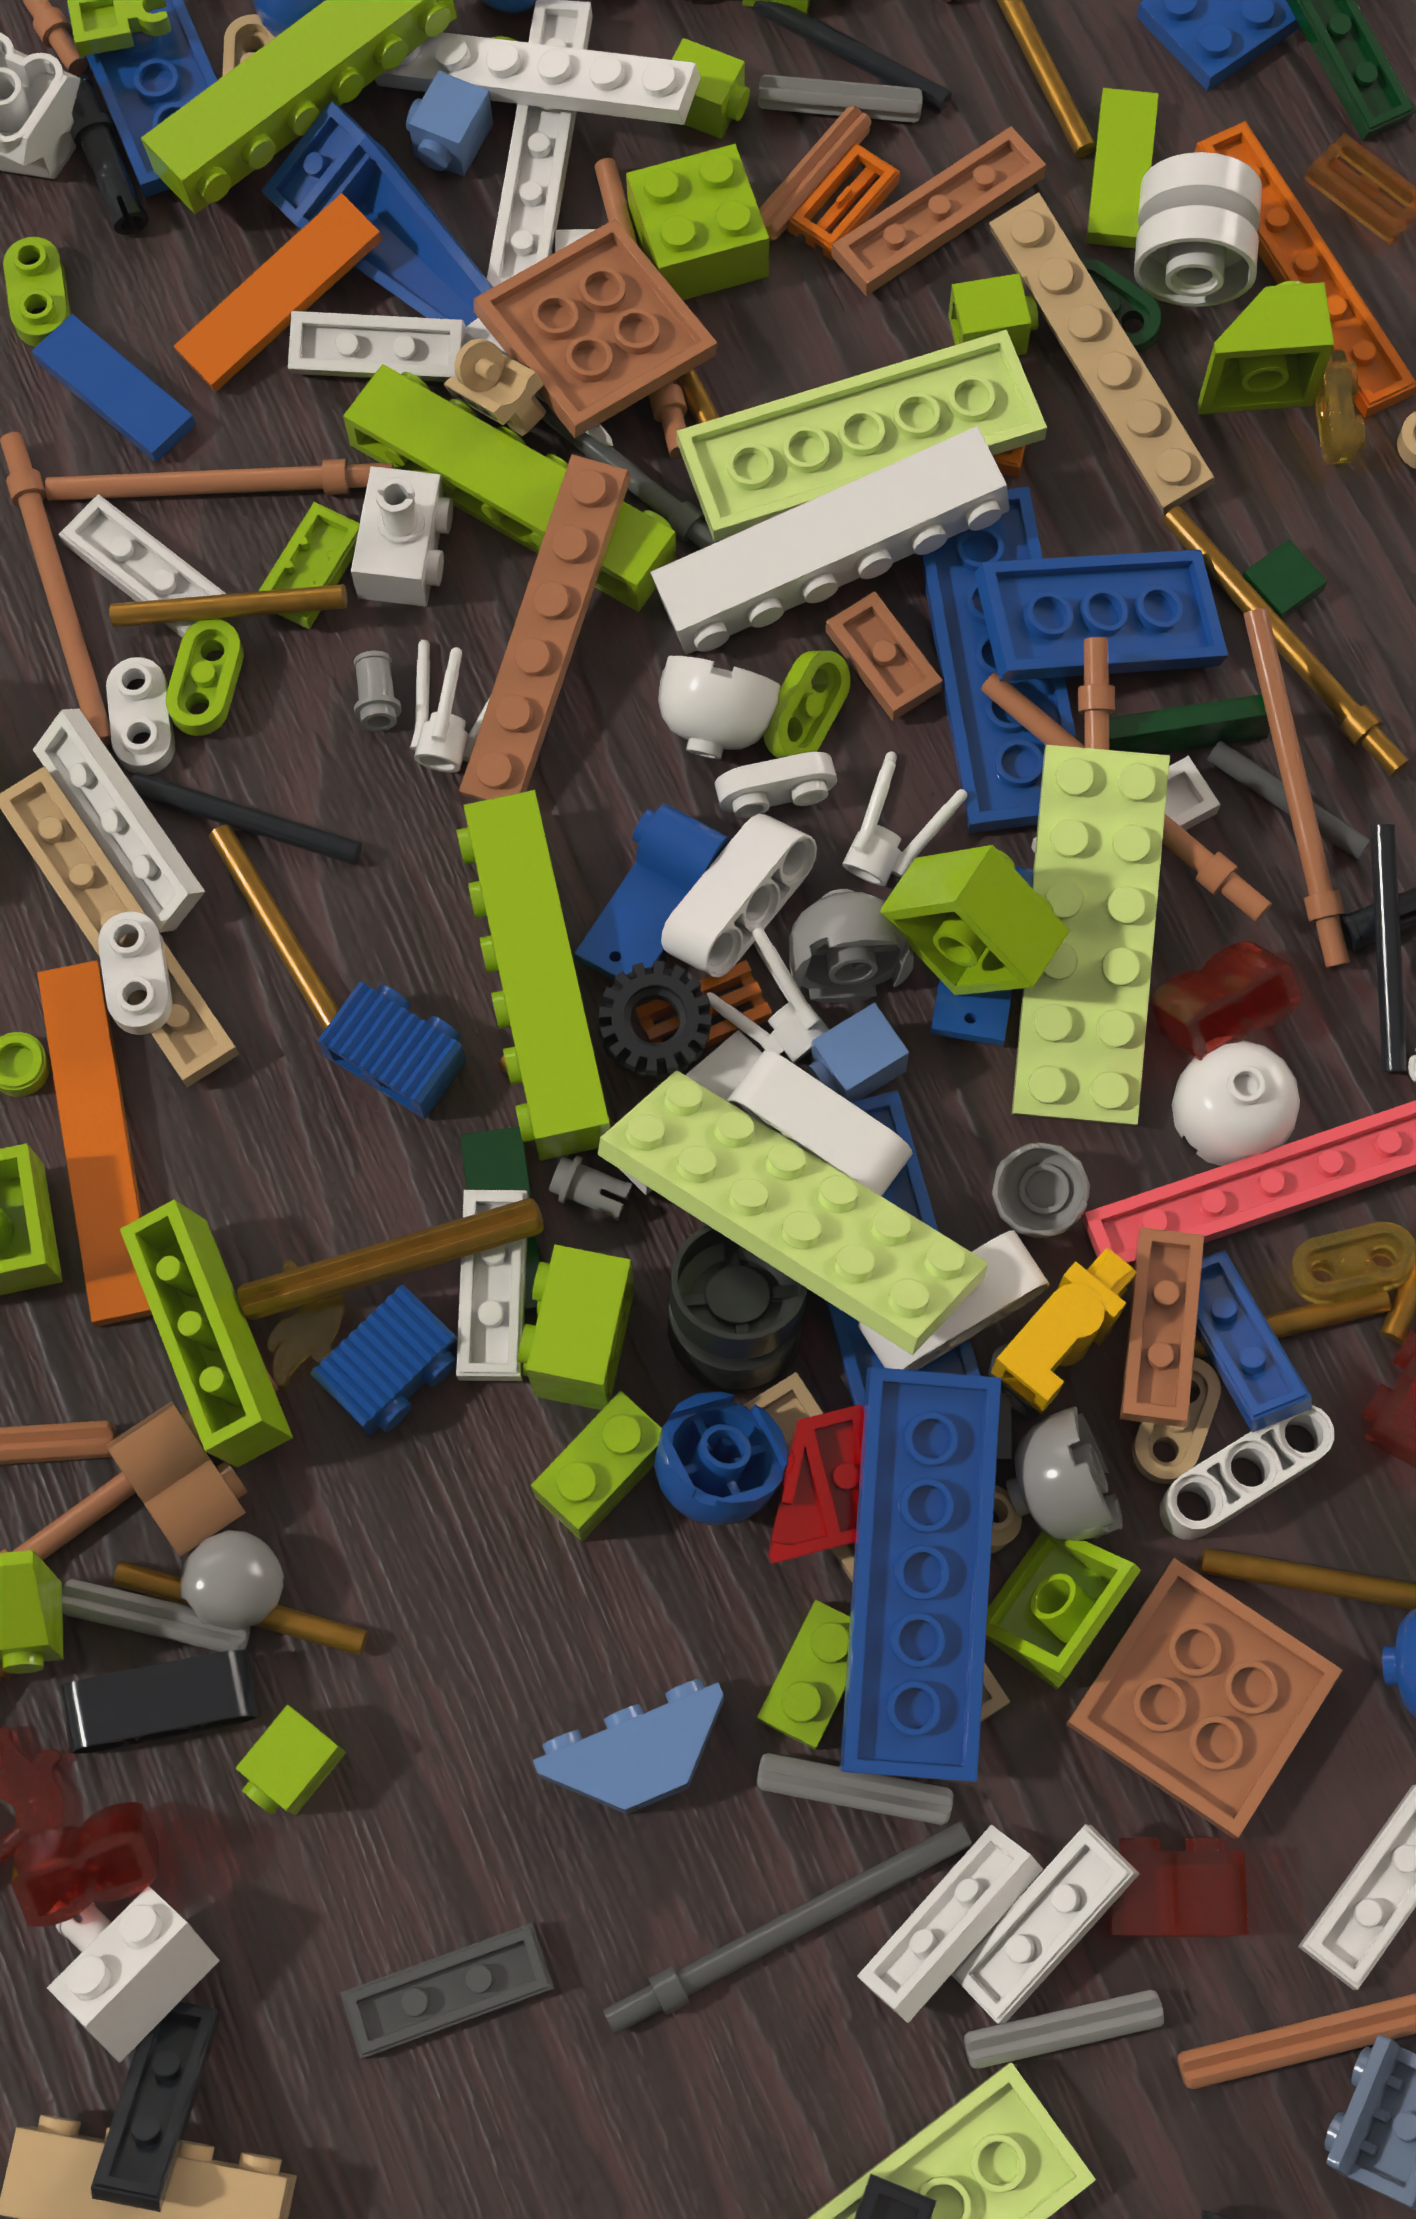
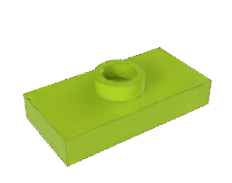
[259,502,360,629]

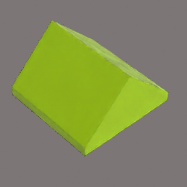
[986,1531,1141,1690]

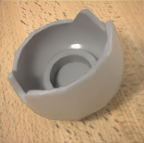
[992,1142,1090,1238]
[179,1530,284,1631]

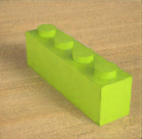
[120,1199,293,1468]

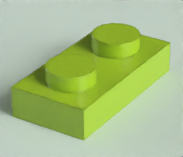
[757,1599,850,1750]

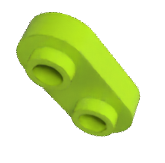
[3,237,71,347]
[165,619,244,736]
[763,650,850,758]

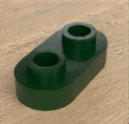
[1080,258,1162,353]

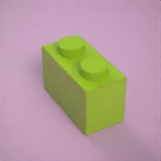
[531,1391,662,1542]

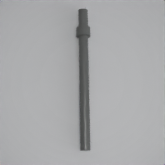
[535,396,726,549]
[603,1821,972,2035]

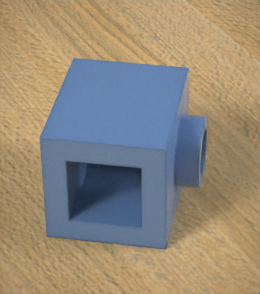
[406,71,493,177]
[807,1002,909,1102]

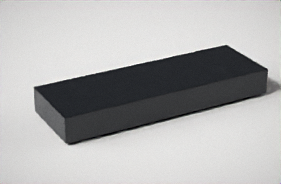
[91,2002,220,2212]

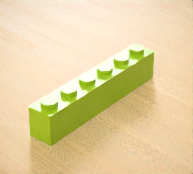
[141,0,457,214]
[343,364,677,612]
[456,790,610,1161]

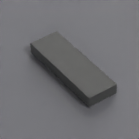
[340,1923,555,2059]

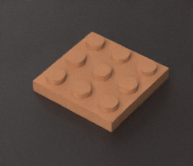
[473,218,717,438]
[1066,1558,1343,1839]

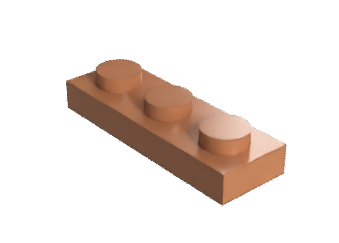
[1120,1227,1204,1427]

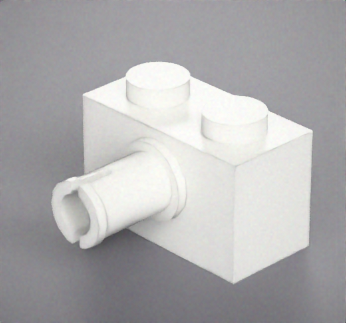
[351,466,453,607]
[47,1886,220,2063]

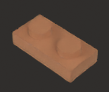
[826,591,943,721]

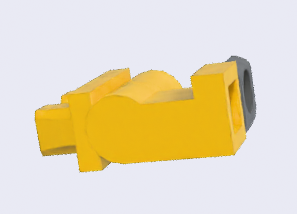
[987,1248,1137,1420]

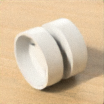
[1134,152,1262,307]

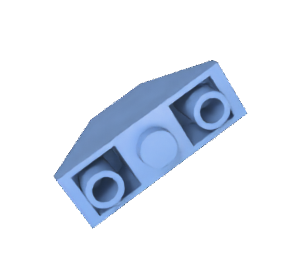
[533,1678,724,1815]

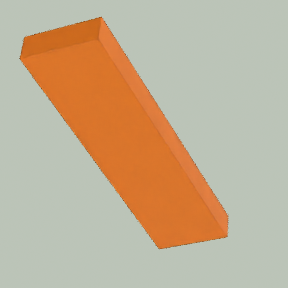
[174,193,383,393]

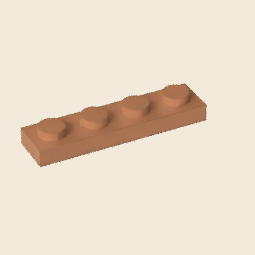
[832,126,1046,296]

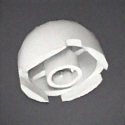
[658,656,780,759]
[1171,1040,1300,1166]

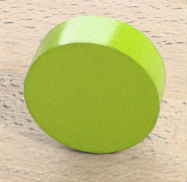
[0,1032,51,1097]

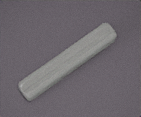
[758,74,923,123]
[62,1579,250,1652]
[757,1753,953,1825]
[964,1990,1164,2069]

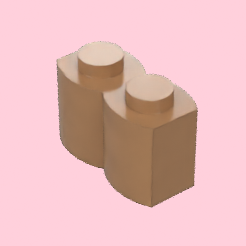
[106,1401,248,1557]

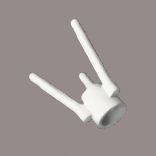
[410,640,490,773]
[842,751,967,886]
[706,928,830,1063]

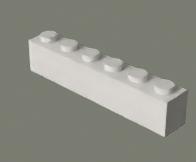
[650,426,1010,655]

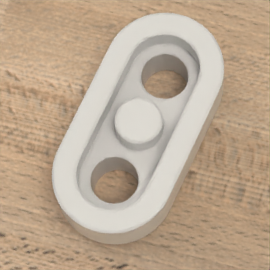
[106,657,175,775]
[715,752,837,818]
[98,911,173,1035]

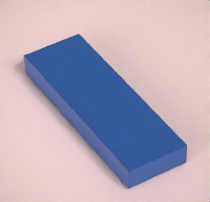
[31,314,196,463]
[1196,1250,1312,1433]

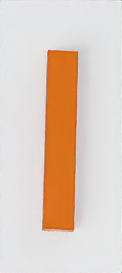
[1195,121,1416,419]
[37,960,152,1327]

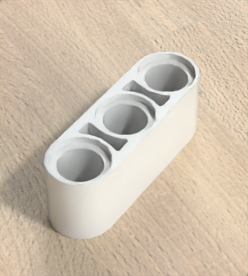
[661,813,817,977]
[727,1050,913,1197]
[858,1230,1050,1371]
[1160,1405,1334,1540]

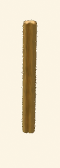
[238,1198,544,1320]

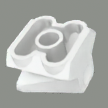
[0,33,81,179]

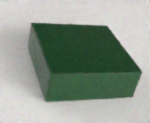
[1243,539,1327,620]

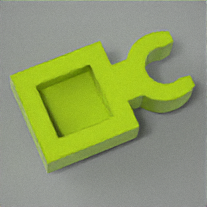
[67,0,172,57]

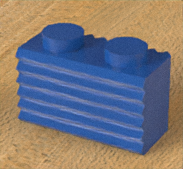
[317,981,467,1120]
[310,1284,458,1437]

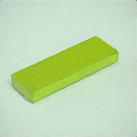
[1086,88,1159,249]

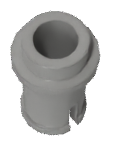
[354,650,402,731]
[549,1155,633,1221]

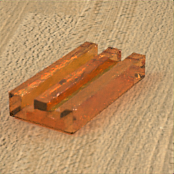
[1305,132,1416,246]

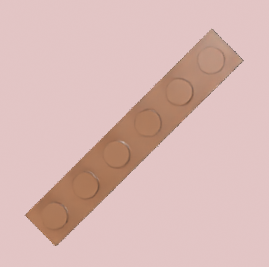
[459,454,631,801]

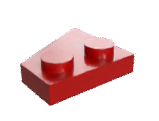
[768,1404,864,1564]

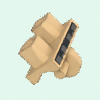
[444,338,546,436]

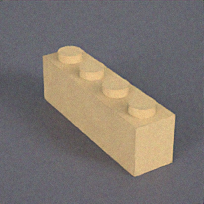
[0,2115,297,2219]

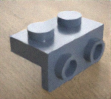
[1325,2034,1416,2211]

